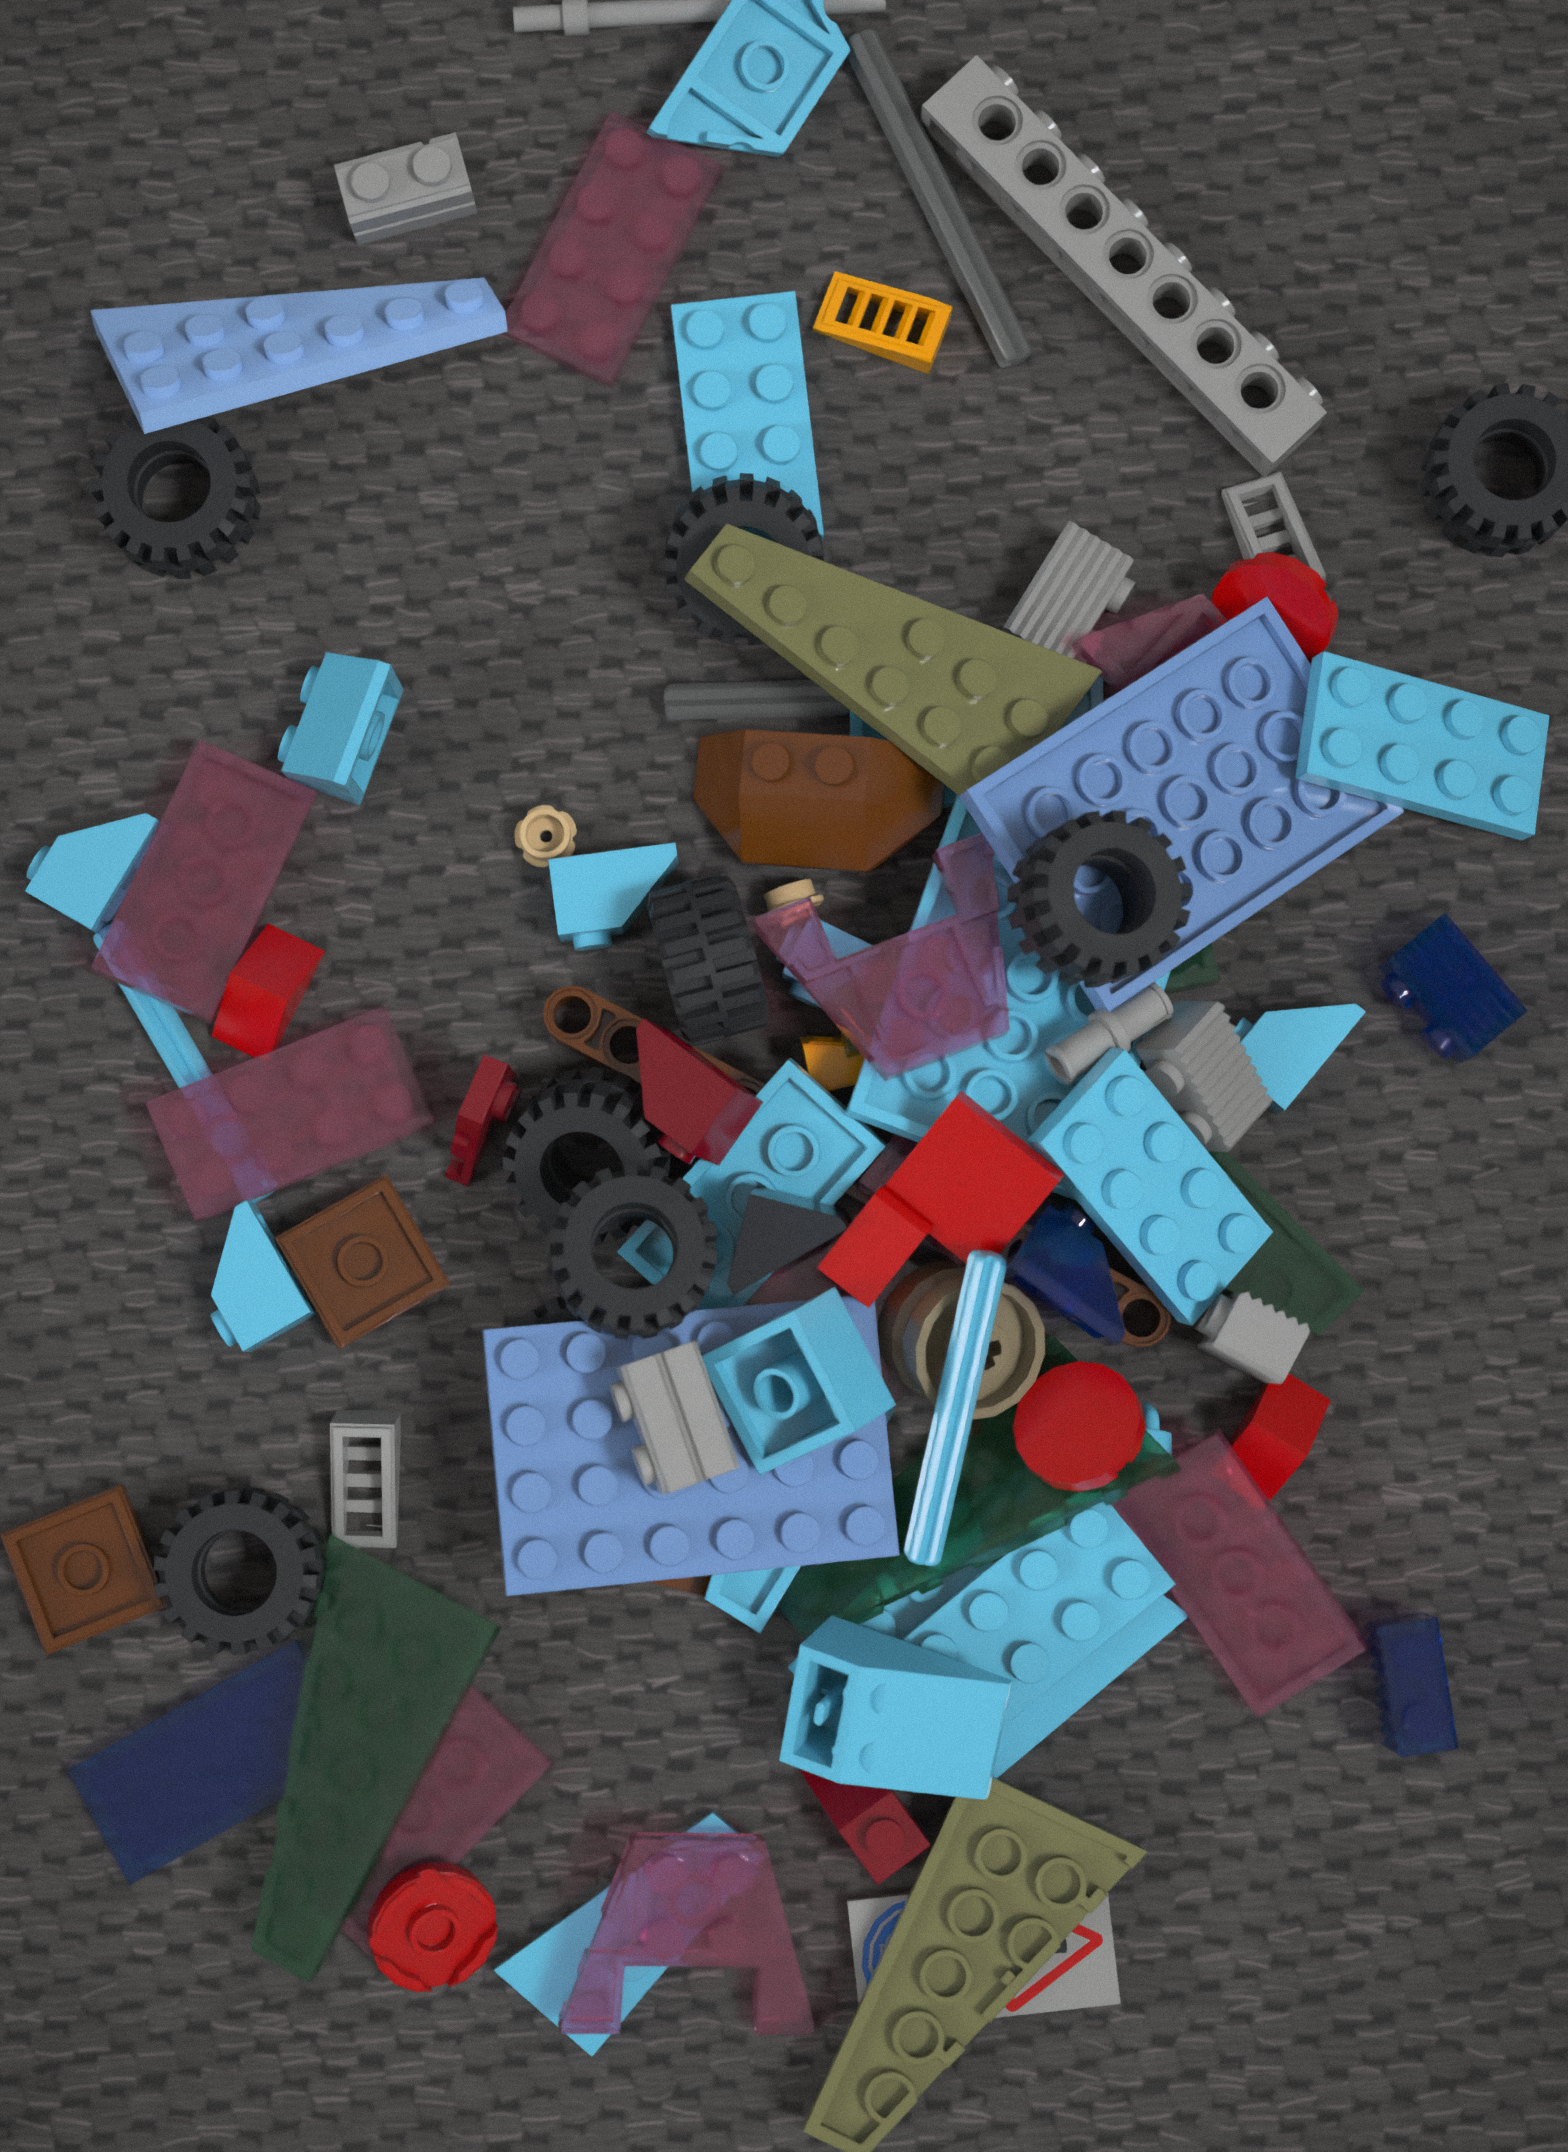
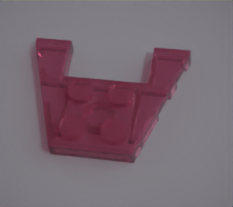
[753,833,1010,1082]
[558,1832,814,2034]

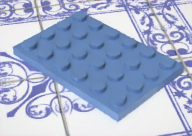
[959,597,1404,1012]
[482,1296,899,1596]

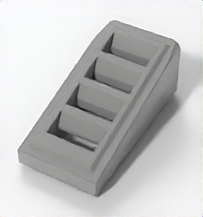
[1221,472,1326,582]
[330,1410,401,1548]

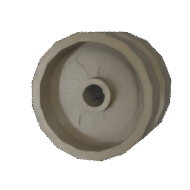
[879,1259,1045,1420]

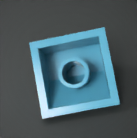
[278,652,404,806]
[702,1287,896,1475]

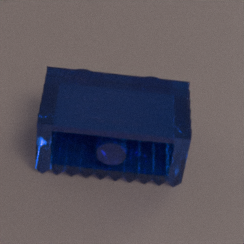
[1378,912,1528,1064]
[1364,1613,1459,1757]

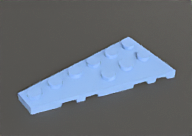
[90,278,508,434]

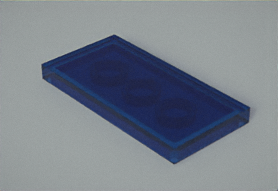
[67,1639,360,1885]

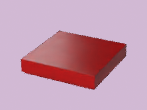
[883,1090,1064,1264]

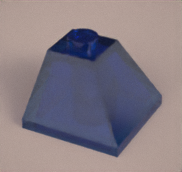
[1005,1203,1126,1346]

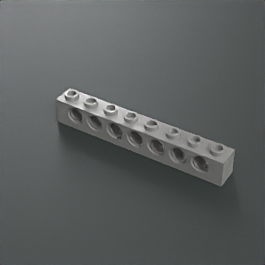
[920,55,1327,477]

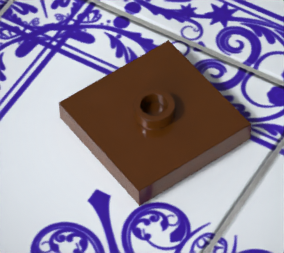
[274,1174,451,1350]
[0,1485,167,1655]

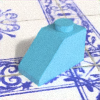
[25,813,167,933]
[548,843,679,951]
[1234,1004,1366,1115]
[211,1200,316,1352]

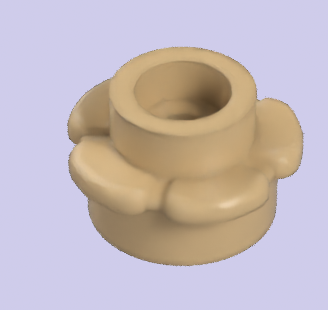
[514,805,577,867]
[763,879,824,930]

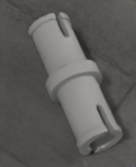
[1045,982,1174,1085]

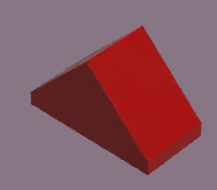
[211,923,326,1065]
[817,1186,932,1309]
[1209,1373,1331,1509]

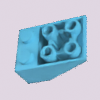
[779,1615,1012,1800]

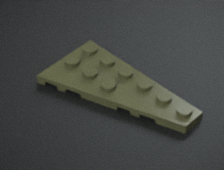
[684,524,1103,795]
[803,1776,1148,2152]

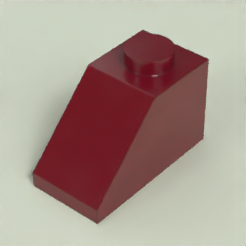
[636,1018,763,1166]
[799,1769,931,1885]

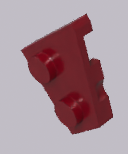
[445,1054,522,1187]

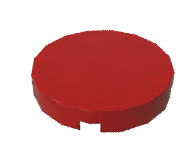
[1211,552,1338,664]
[1013,1361,1146,1492]
[366,1863,498,1992]

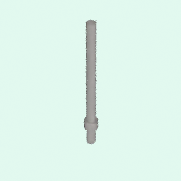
[513,0,886,36]

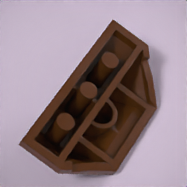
[693,729,946,873]

